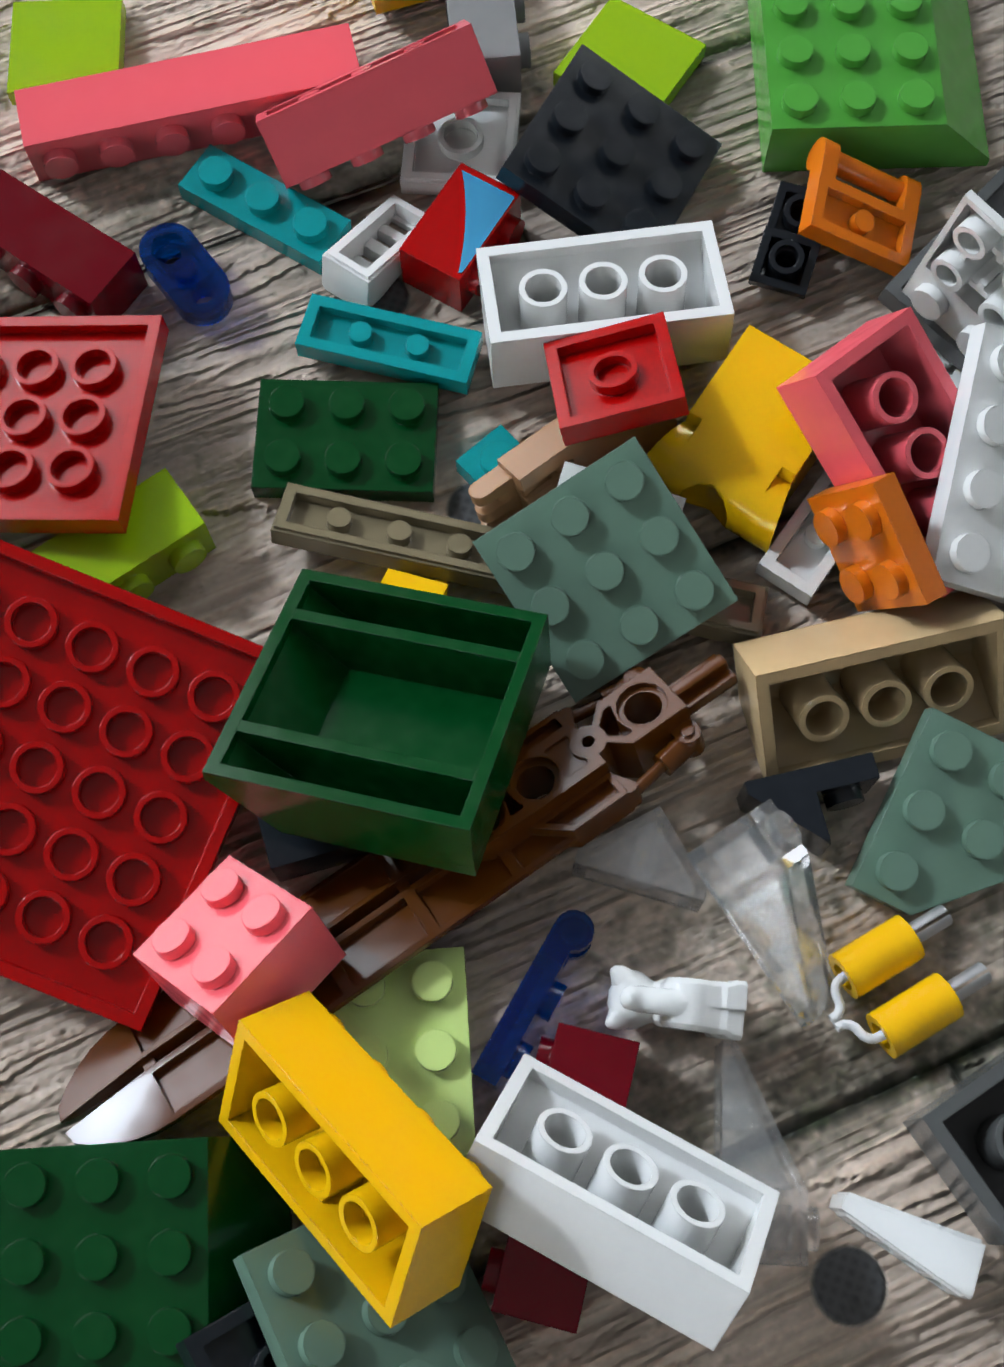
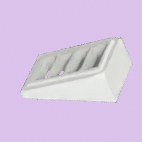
[322,194,425,307]
[829,1192,986,1300]

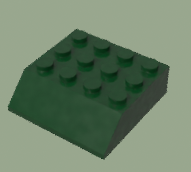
[202,569,551,877]
[0,1136,293,1367]

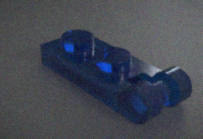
[471,910,595,1091]

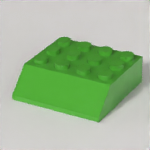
[747,0,990,172]

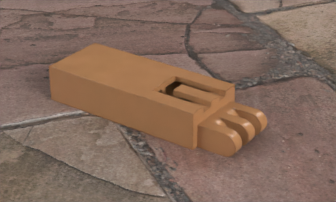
[468,418,678,527]

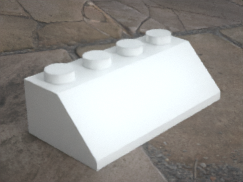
[476,220,735,388]
[466,1053,780,1351]

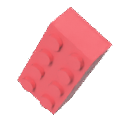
[776,306,958,598]

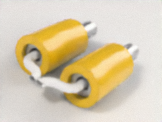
[828,905,992,1059]

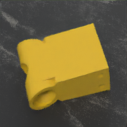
[647,325,817,552]

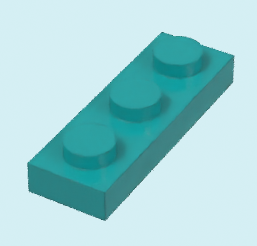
[178,144,352,275]
[295,293,483,395]

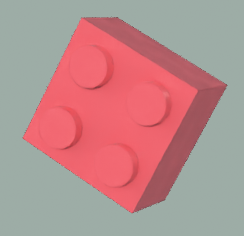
[133,855,346,1046]

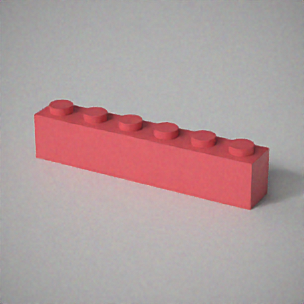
[14,23,359,182]

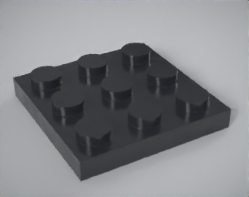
[496,44,722,236]

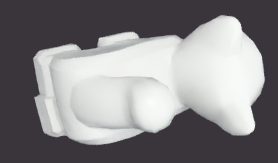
[605,965,748,1041]

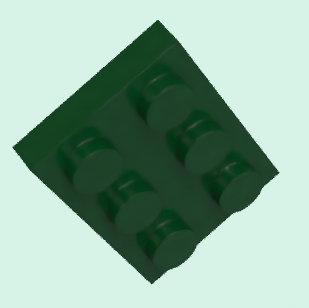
[251,379,440,502]

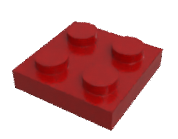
[543,312,690,446]

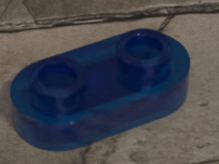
[139,223,233,326]

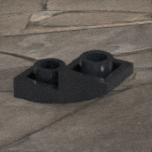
[748,181,821,299]

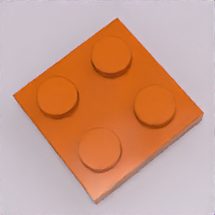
[807,472,948,612]

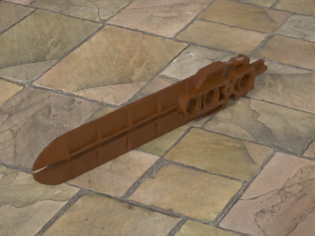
[58,654,738,1145]

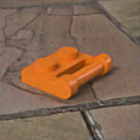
[798,137,922,277]

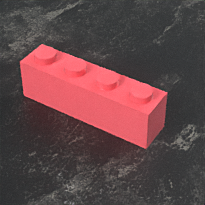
[256,19,498,191]

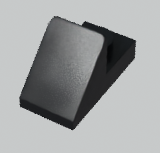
[736,752,880,856]

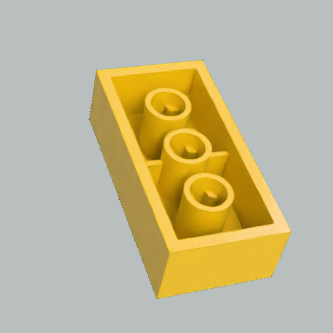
[218,991,493,1329]

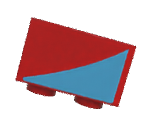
[399,163,525,312]

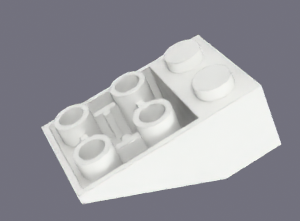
[902,189,1004,356]

